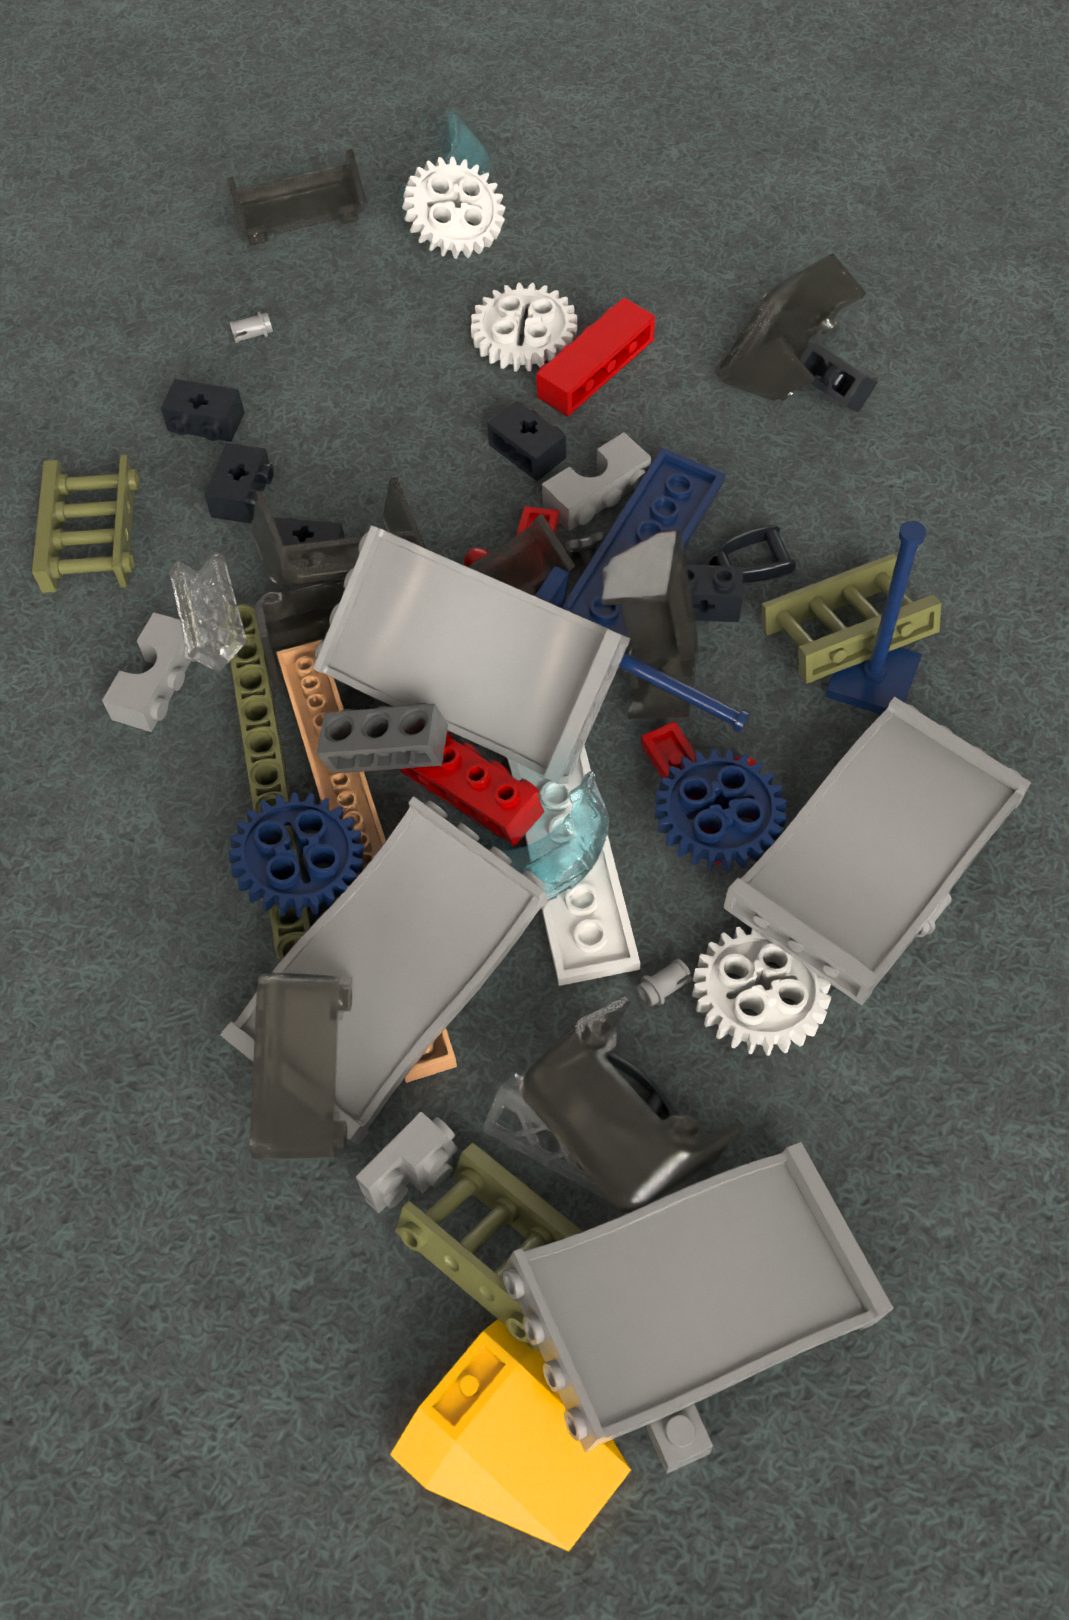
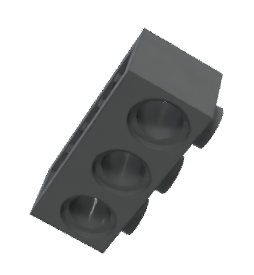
[316,703,448,774]

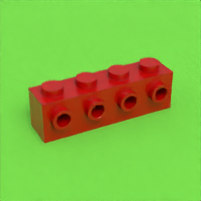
[536,298,655,417]
[399,731,544,847]

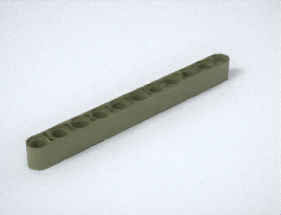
[224,604,312,962]

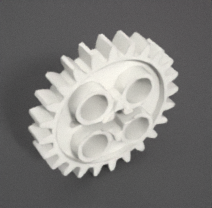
[402,157,505,259]
[471,283,577,371]
[692,927,831,1056]

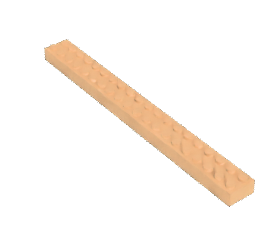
[276,640,457,1083]

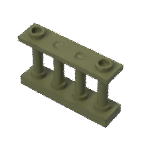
[32,455,140,593]
[762,554,941,684]
[395,1142,583,1351]

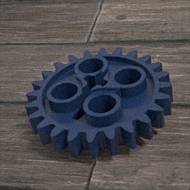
[654,749,787,871]
[229,792,364,918]

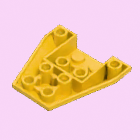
[390,1319,631,1552]

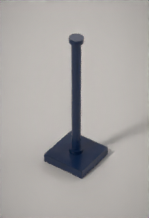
[825,521,926,715]
[535,566,750,733]

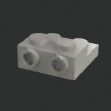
[356,1111,458,1214]

